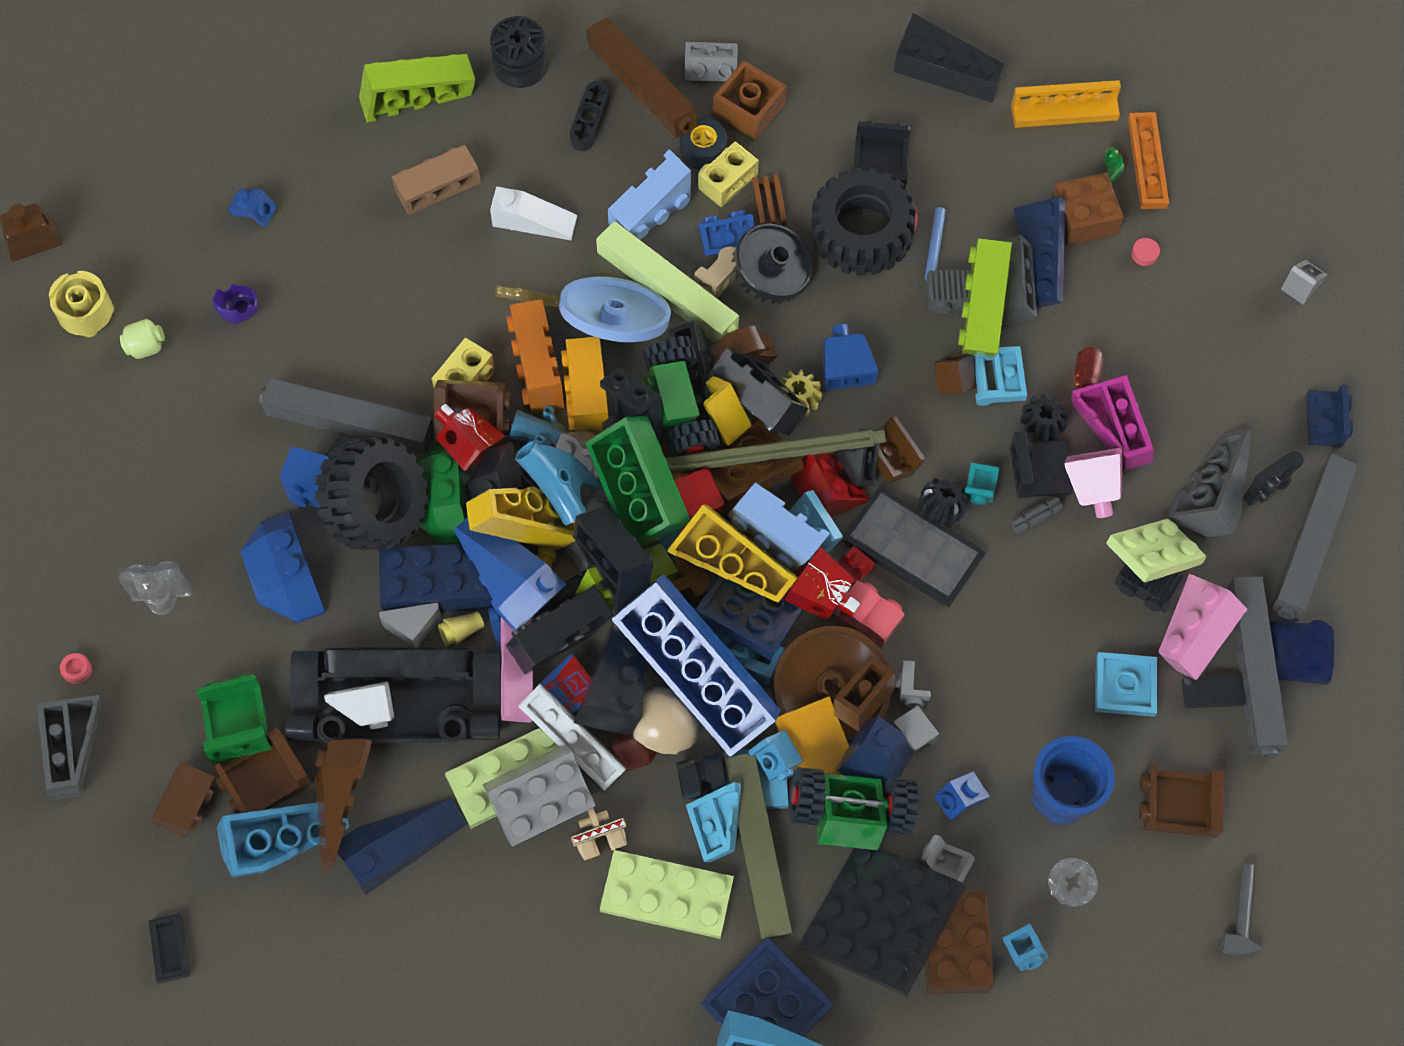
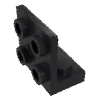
[1009,431,1074,498]

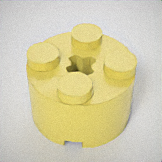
[49,271,114,337]

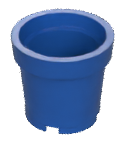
[1032,736,1115,825]

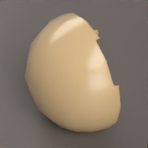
[633,687,701,754]

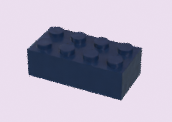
[379,544,493,612]

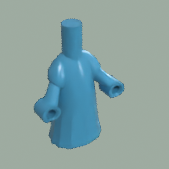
[509,406,567,448]

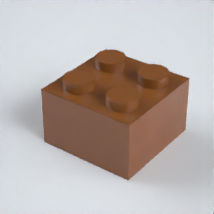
[713,60,787,140]
[1051,173,1124,246]

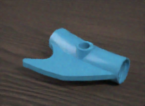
[515,441,601,525]

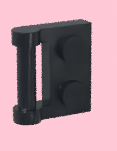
[1243,451,1304,506]

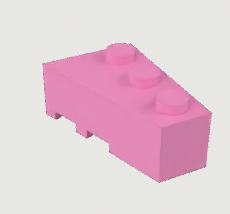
[1158,574,1247,680]

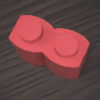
[835,581,905,647]

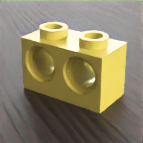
[698,141,759,208]
[432,337,495,387]

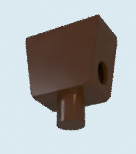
[0,204,62,262]

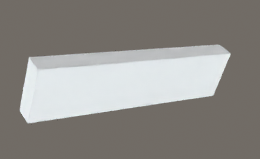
[518,683,626,791]

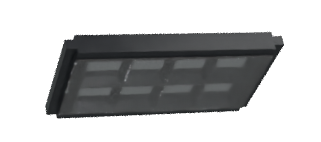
[842,487,986,608]

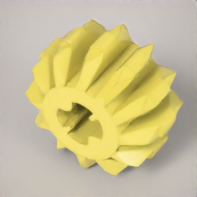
[780,369,822,418]

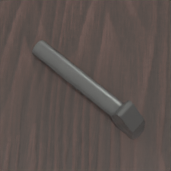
[1221,864,1262,957]

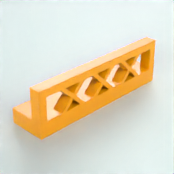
[1011,80,1121,128]

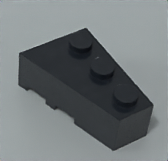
[573,506,653,614]

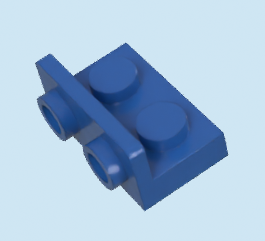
[697,210,755,257]

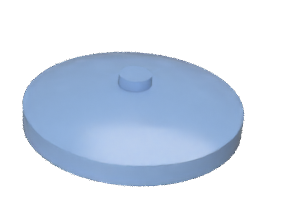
[559,277,671,342]

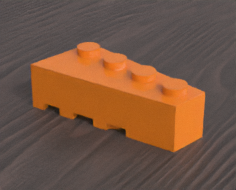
[506,299,564,415]

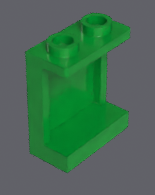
[196,674,272,765]

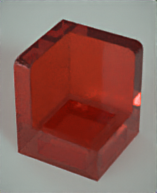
[612,733,658,771]

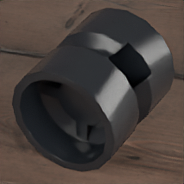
[676,753,726,800]

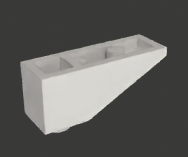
[490,187,577,241]

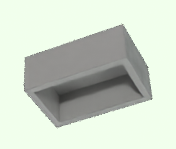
[482,745,595,847]

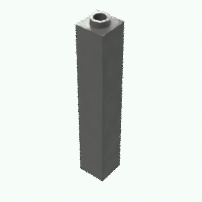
[259,378,434,454]
[1271,454,1358,620]
[1226,577,1288,758]

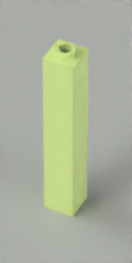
[596,221,739,343]

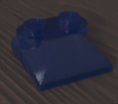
[1270,620,1334,685]

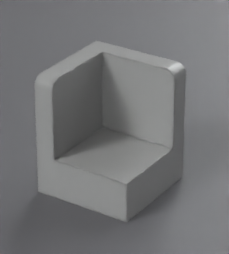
[892,706,939,751]

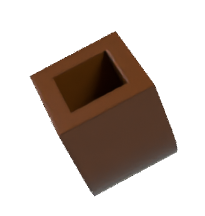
[708,326,778,364]
[671,556,711,607]

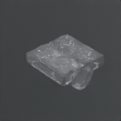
[119,561,191,615]

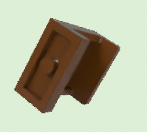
[434,380,511,445]
[214,727,312,814]
[1139,764,1224,838]

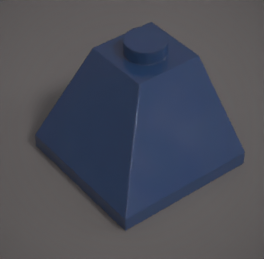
[836,716,913,796]

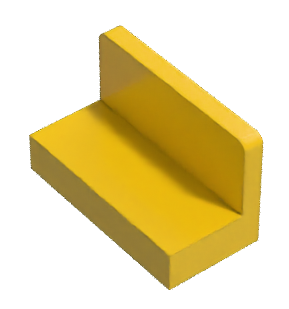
[703,376,752,446]

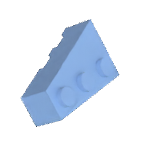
[608,149,691,240]
[728,483,830,572]

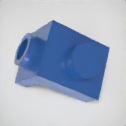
[227,189,277,227]
[935,772,990,820]

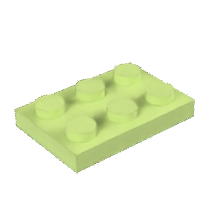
[1106,518,1207,583]

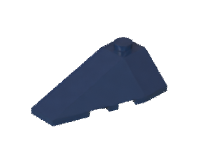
[337,799,468,895]

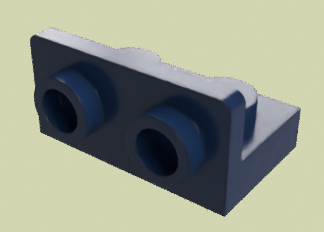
[1306,385,1353,447]

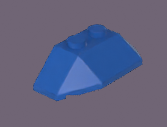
[240,512,325,623]

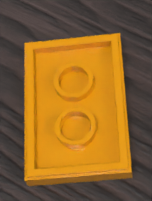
[774,696,849,775]

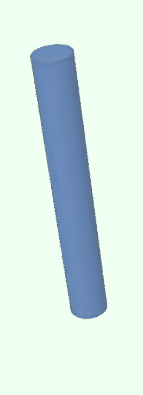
[925,207,946,281]

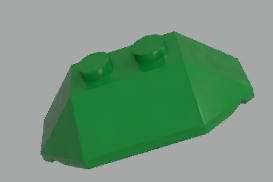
[415,443,469,545]

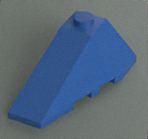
[454,517,566,630]

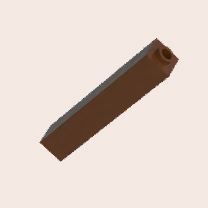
[586,17,698,139]

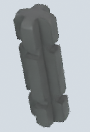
[1010,496,1063,534]

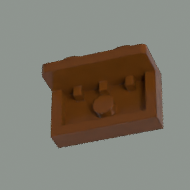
[874,416,925,483]

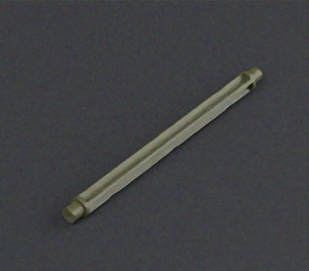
[666,429,886,474]

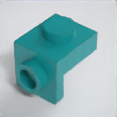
[965,463,1000,505]

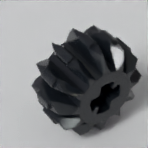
[1020,393,1069,442]
[918,478,969,526]

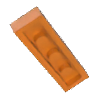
[1128,112,1169,209]

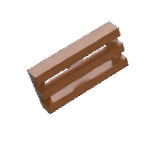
[752,175,787,226]

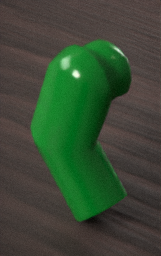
[1104,147,1125,185]

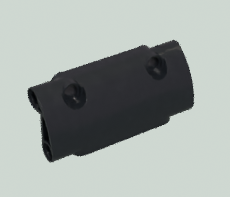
[286,647,501,743]

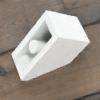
[324,682,395,729]

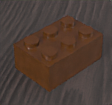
[925,891,994,994]

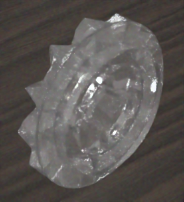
[1048,858,1098,908]

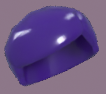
[212,284,259,324]

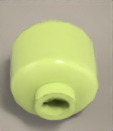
[120,319,165,359]

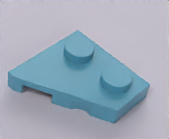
[686,782,741,862]

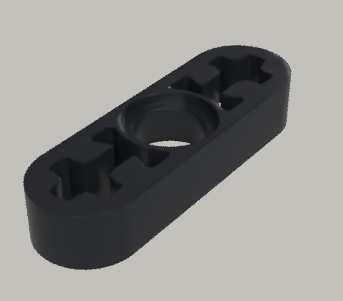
[570,81,609,151]

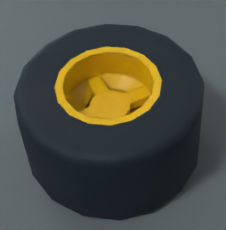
[680,117,728,170]

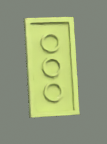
[445,728,559,829]
[600,850,734,939]

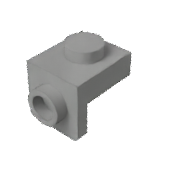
[895,660,931,709]
[921,834,975,882]

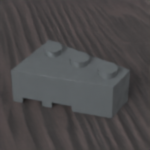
[37,694,102,801]

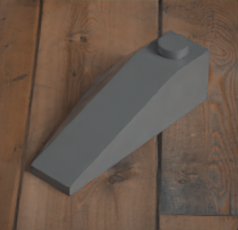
[1167,429,1252,537]

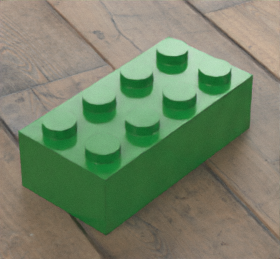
[585,416,690,547]

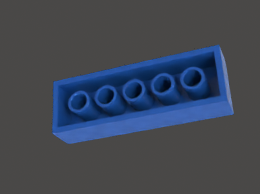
[612,574,781,757]

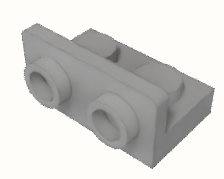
[685,42,738,82]

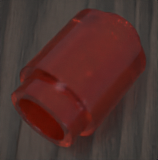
[1073,347,1105,389]

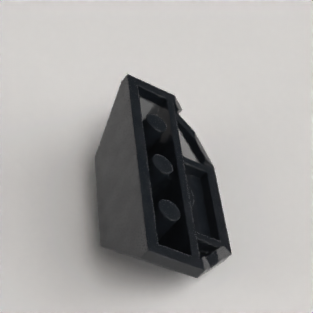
[465,442,539,555]

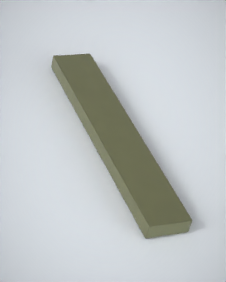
[725,754,792,940]

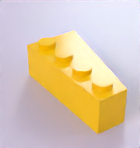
[466,487,575,550]
[666,505,799,602]

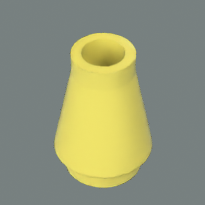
[438,611,484,646]

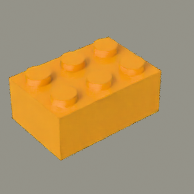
[561,337,608,435]

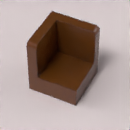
[934,355,976,395]

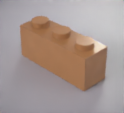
[392,145,481,215]

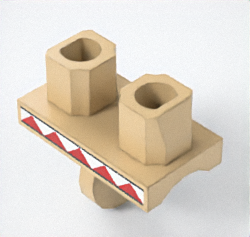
[571,808,627,861]

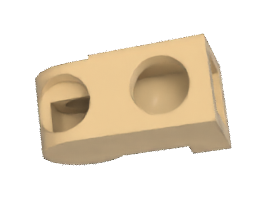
[694,247,738,299]

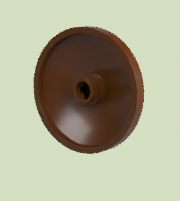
[772,626,892,744]

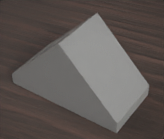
[1281,260,1328,305]
[379,602,441,647]

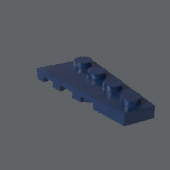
[1014,197,1065,308]

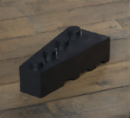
[894,13,1005,103]
[573,622,645,735]

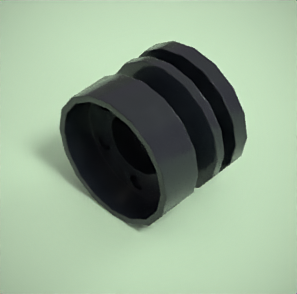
[490,16,548,88]

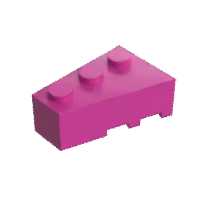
[1071,375,1154,470]

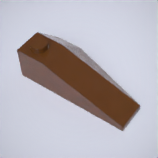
[314,739,372,872]

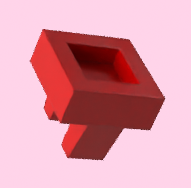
[837,546,876,585]

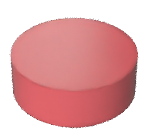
[1131,238,1160,266]
[60,653,92,684]

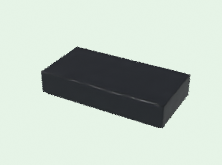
[1181,675,1246,708]
[149,914,190,984]

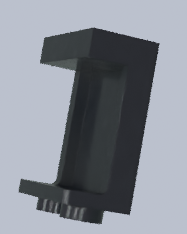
[853,121,911,190]
[600,367,663,446]

